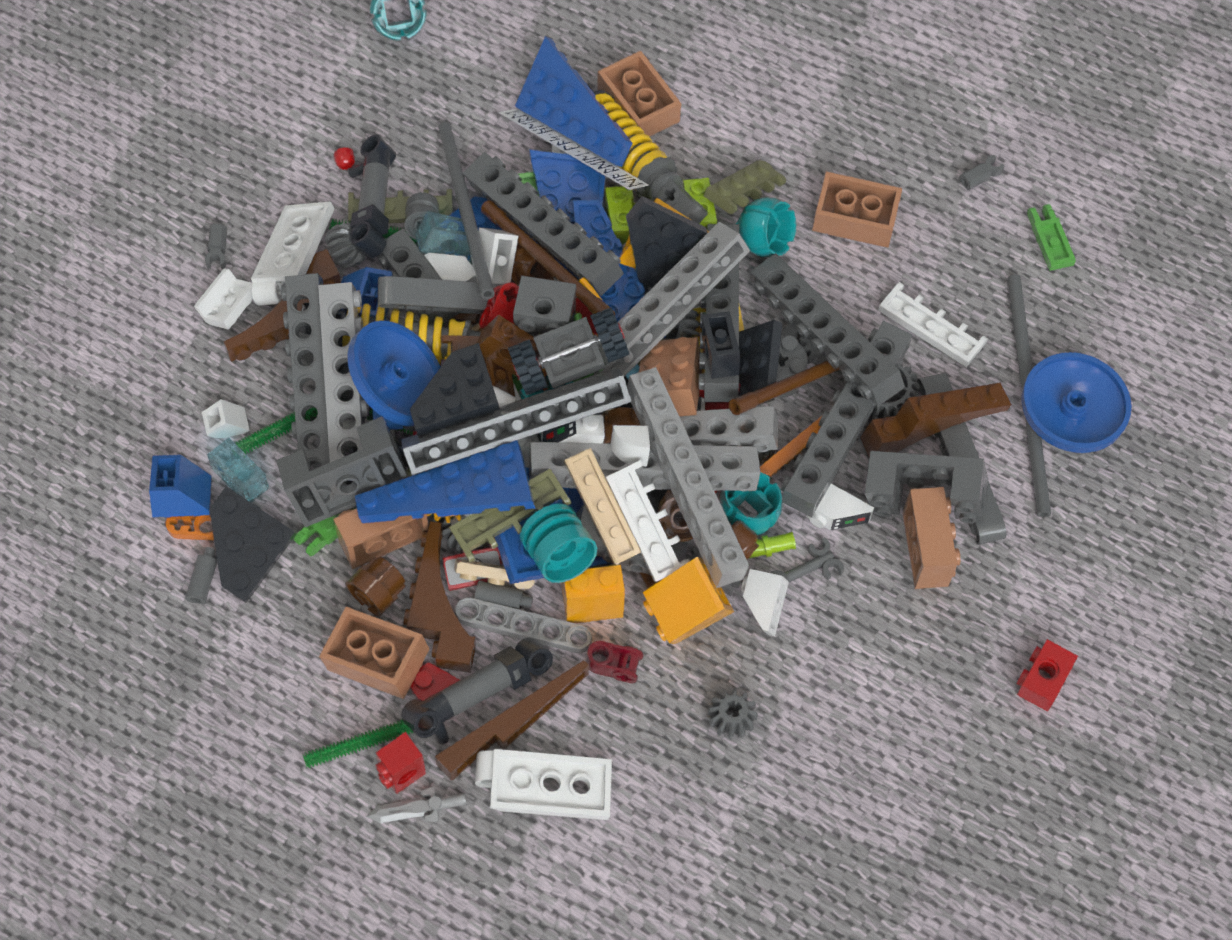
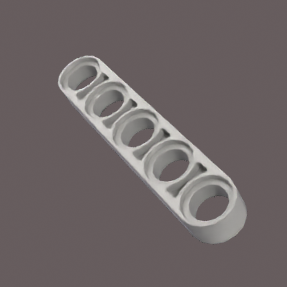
[455,597,592,653]

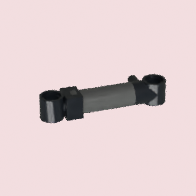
[348,134,396,259]
[401,637,553,744]

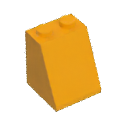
[643,557,734,644]
[561,565,625,624]

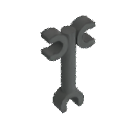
[770,537,844,582]

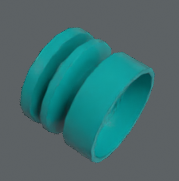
[520,504,598,583]

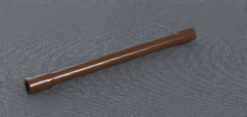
[481,200,615,315]
[729,352,883,415]

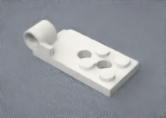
[251,202,334,306]
[475,749,612,820]

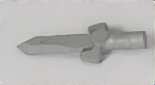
[366,787,467,823]

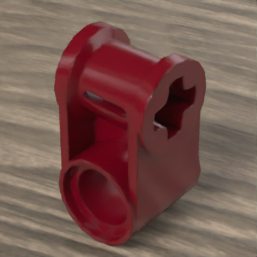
[586,640,644,684]

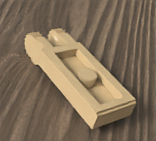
[454,558,535,590]

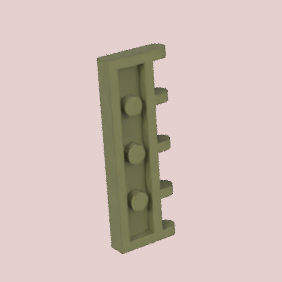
[704,159,786,214]
[348,188,453,224]
[449,469,571,563]

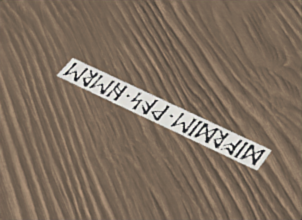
[498,109,649,190]

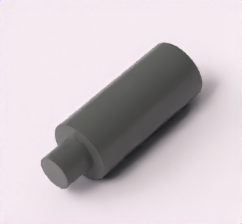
[185,547,217,605]
[475,581,533,610]

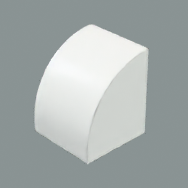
[202,399,250,438]
[611,425,650,466]

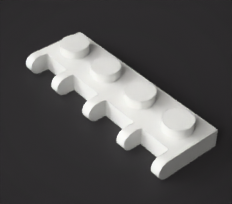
[878,282,988,367]
[605,460,690,582]

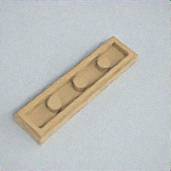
[564,448,641,565]

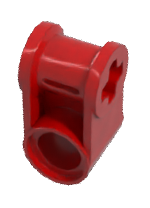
[479,282,519,328]

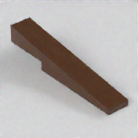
[435,660,589,781]

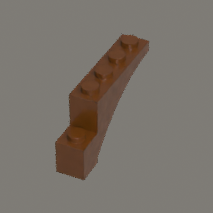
[223,249,341,362]
[860,383,1012,458]
[403,521,476,673]

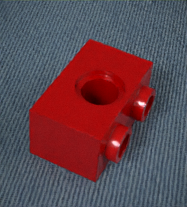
[1016,639,1078,712]
[375,732,426,794]

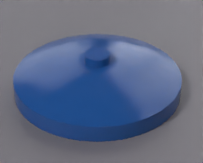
[348,321,440,426]
[1021,352,1132,453]

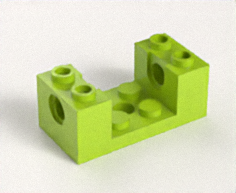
[605,178,717,245]

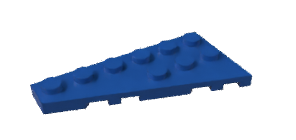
[515,36,633,167]
[529,150,605,281]
[572,200,666,338]
[355,440,535,523]

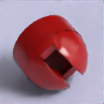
[333,147,355,170]

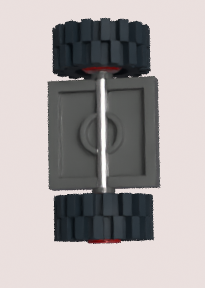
[508,307,630,395]

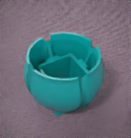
[370,0,427,41]
[736,197,796,257]
[718,472,783,535]

